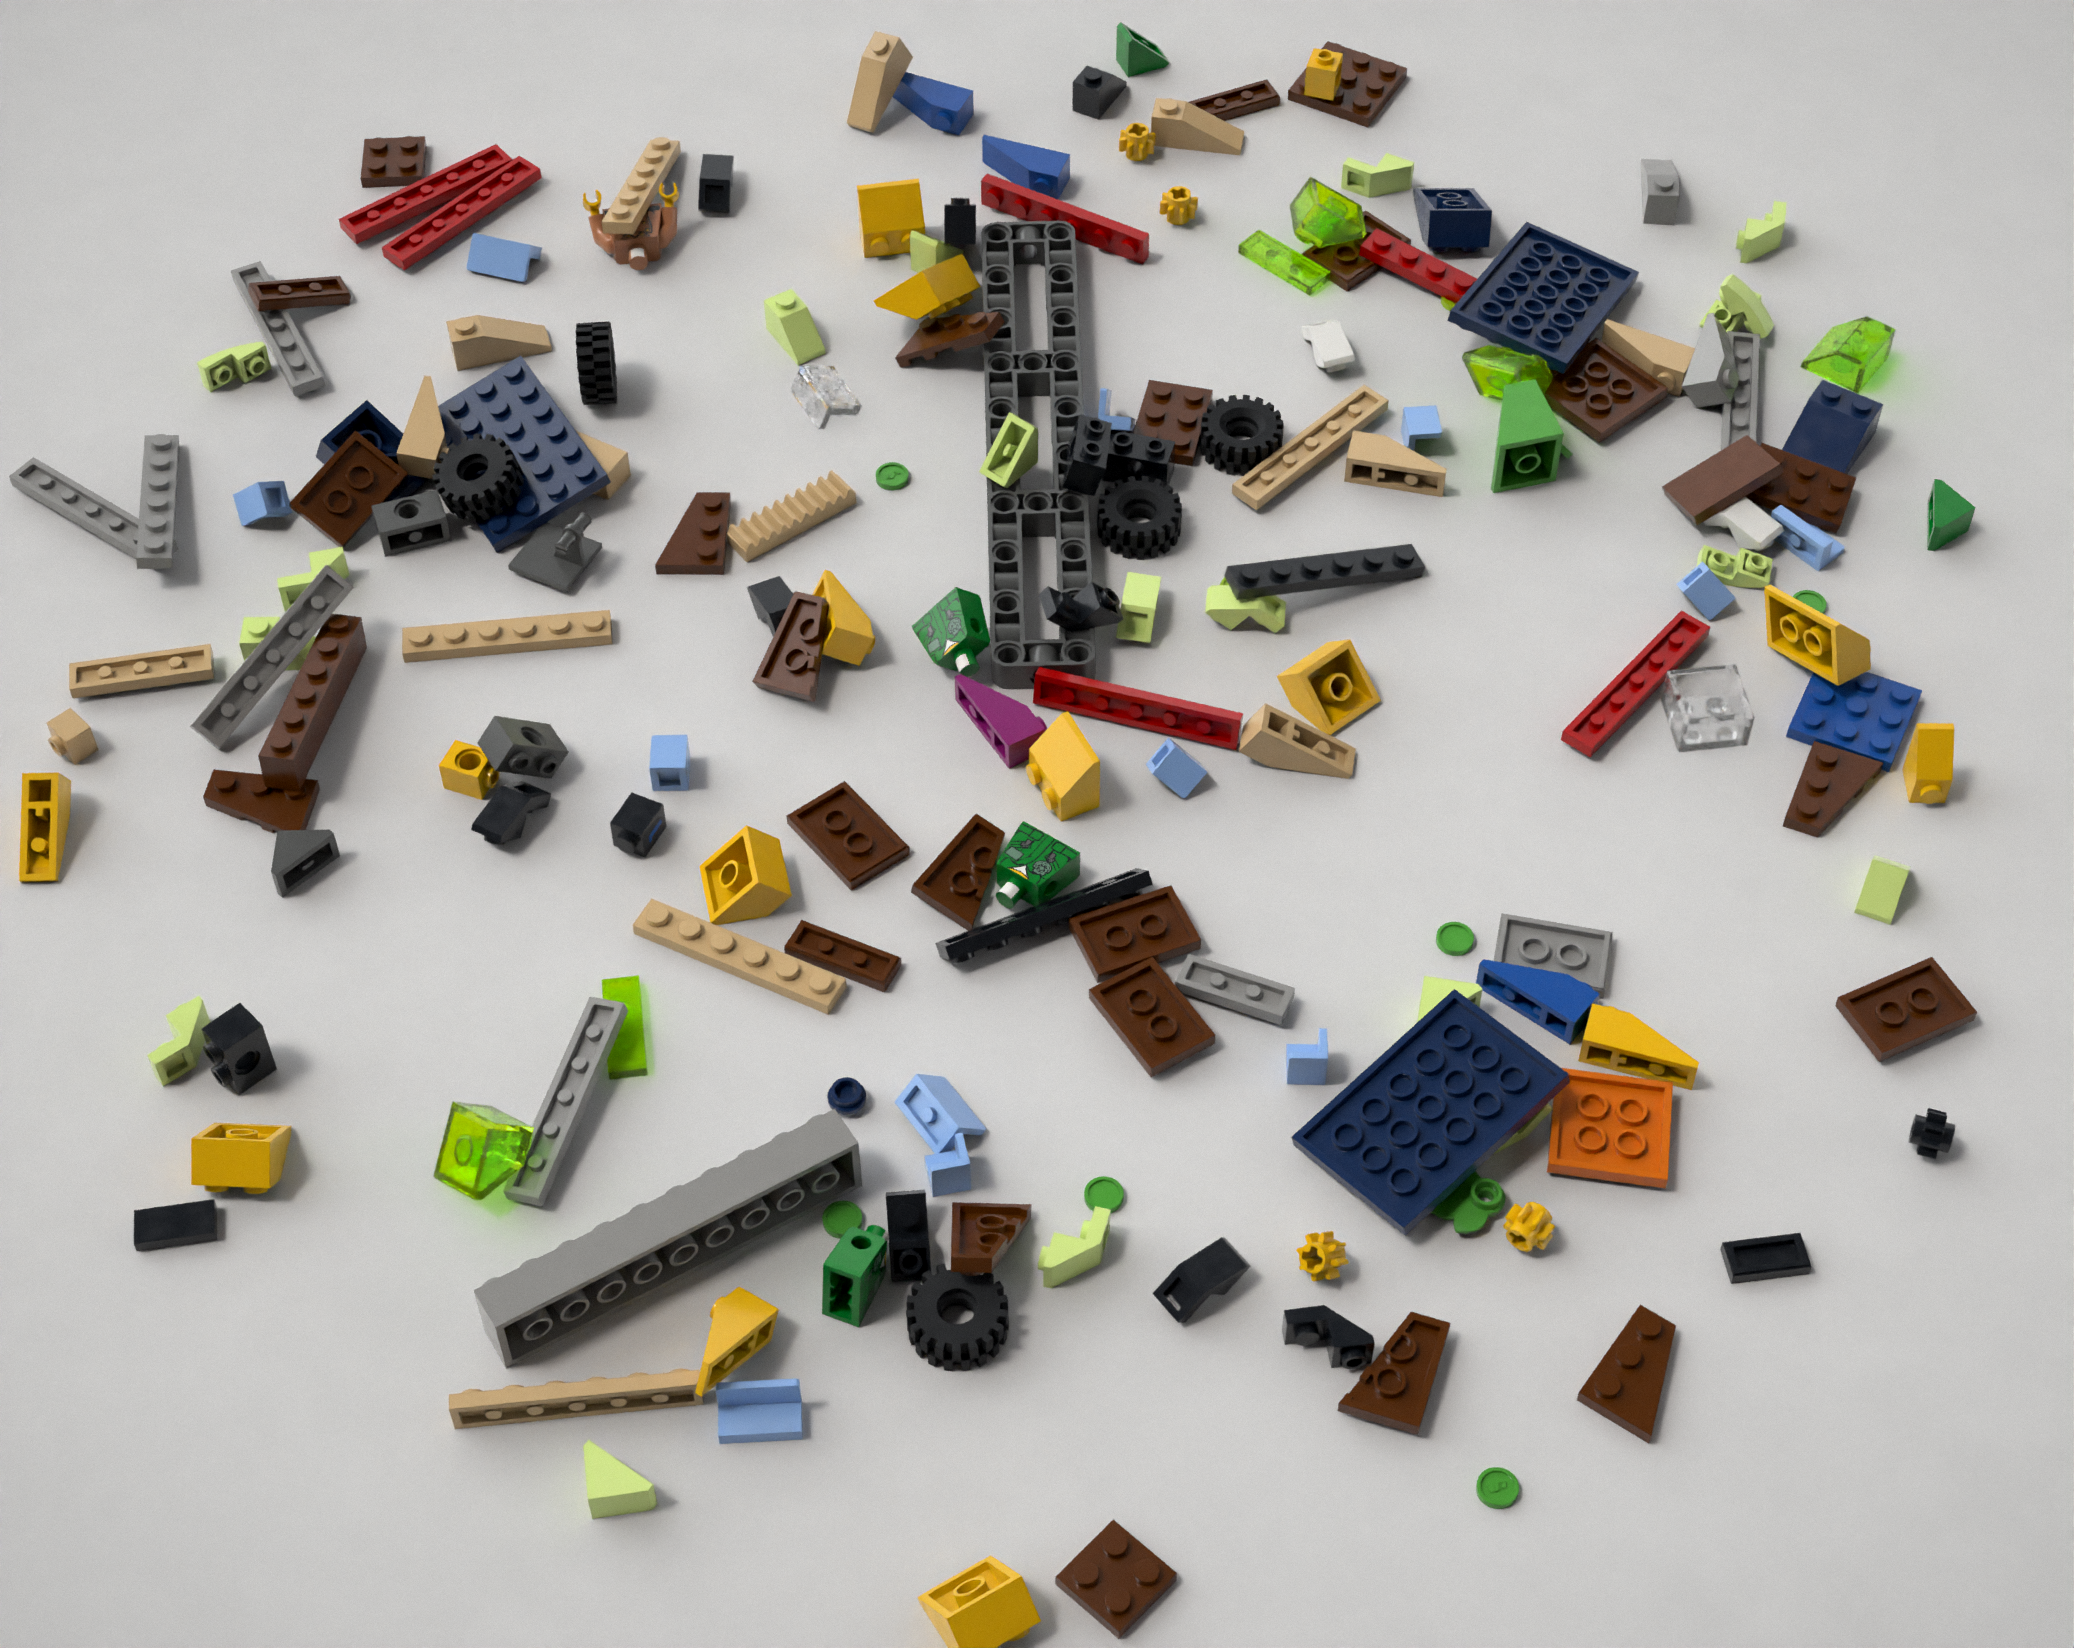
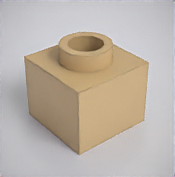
[47,708,99,765]

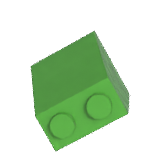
[1491,379,1564,493]

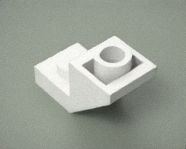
[1301,319,1355,372]
[1704,497,1784,551]

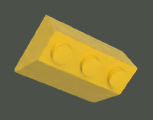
[873,254,981,320]
[1764,584,1871,686]

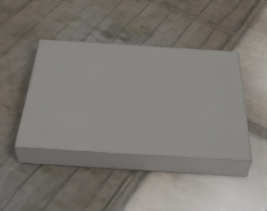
[1494,913,1613,999]

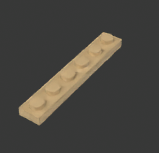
[602,137,681,234]
[1232,385,1389,510]
[402,610,613,663]
[632,898,847,1015]
[449,1368,704,1429]

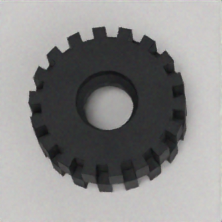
[576,321,617,405]
[1200,395,1284,476]
[432,434,524,521]
[1097,476,1182,560]
[906,1263,1009,1372]

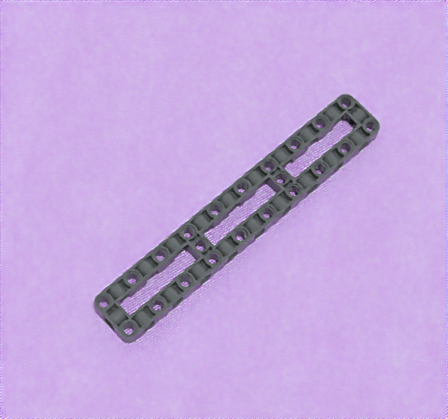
[981,221,1096,689]

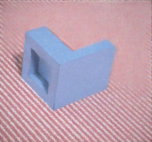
[1401,405,1442,451]
[233,481,293,526]
[1677,561,1736,620]
[649,735,690,791]
[1146,737,1207,798]
[1286,1028,1328,1085]
[924,1133,971,1197]

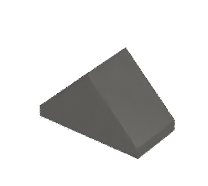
[271,829,340,898]

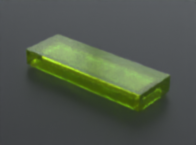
[1238,230,1330,296]
[601,975,648,1080]

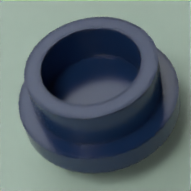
[827,1077,866,1115]

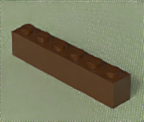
[258,614,367,791]

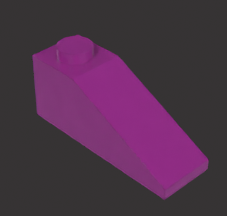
[955,674,1047,769]

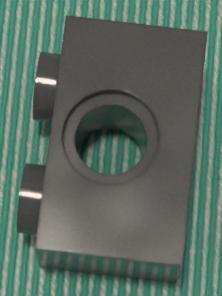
[371,490,451,557]
[477,716,569,779]

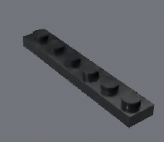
[1224,544,1425,600]
[935,868,1153,963]

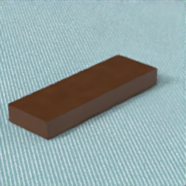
[1189,79,1280,121]
[248,276,351,311]
[784,920,902,993]

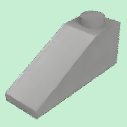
[1640,159,1679,225]
[1682,313,1739,408]

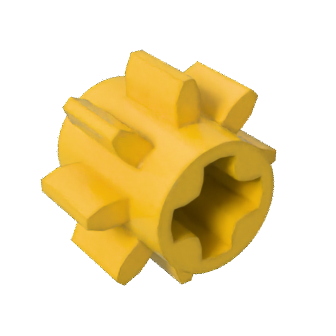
[1119,123,1156,161]
[1159,186,1198,225]
[1503,1202,1555,1252]
[1296,1231,1349,1282]

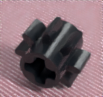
[1908,1108,1955,1159]

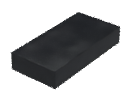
[134,1199,217,1251]
[1720,1233,1812,1284]

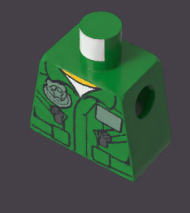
[912,587,990,677]
[996,821,1080,909]
[822,1225,889,1327]

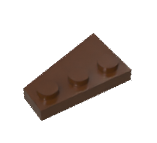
[895,312,1005,368]
[951,1202,1032,1276]
[1577,1304,1676,1444]
[1338,1312,1451,1435]

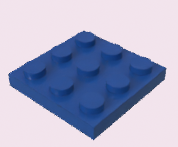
[1786,672,1922,772]

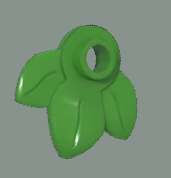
[1431,1171,1506,1234]

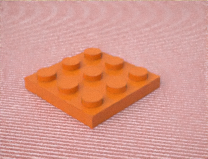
[1547,1068,1673,1188]

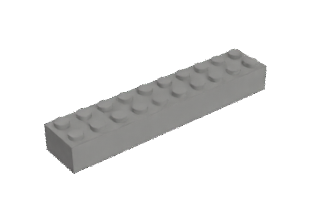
[474,1109,862,1369]

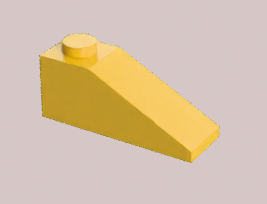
[812,570,875,666]
[19,772,71,882]
[1578,1003,1699,1090]
[695,1286,779,1397]

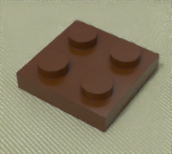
[360,136,427,188]
[1055,1519,1177,1639]

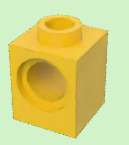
[1304,48,1343,101]
[439,740,500,800]

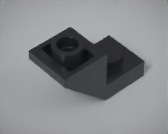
[698,154,734,213]
[747,576,793,637]
[1039,582,1123,632]
[471,781,551,845]
[886,1190,931,1282]
[1152,1237,1251,1323]
[1282,1305,1375,1369]

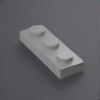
[1175,954,1295,1025]

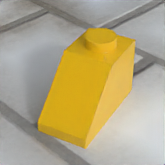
[1902,723,1954,804]

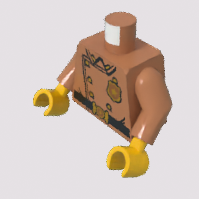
[583,183,679,270]

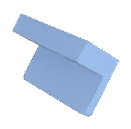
[467,233,542,282]
[1098,388,1135,432]
[1771,505,1844,571]
[895,1074,986,1154]
[716,1378,803,1444]

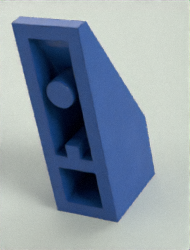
[892,72,974,136]
[982,135,1070,200]
[1476,959,1600,1045]

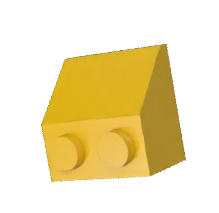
[857,178,925,258]
[1277,639,1381,735]
[1026,711,1100,821]
[699,825,792,925]
[191,1123,291,1194]
[917,1555,1041,1648]

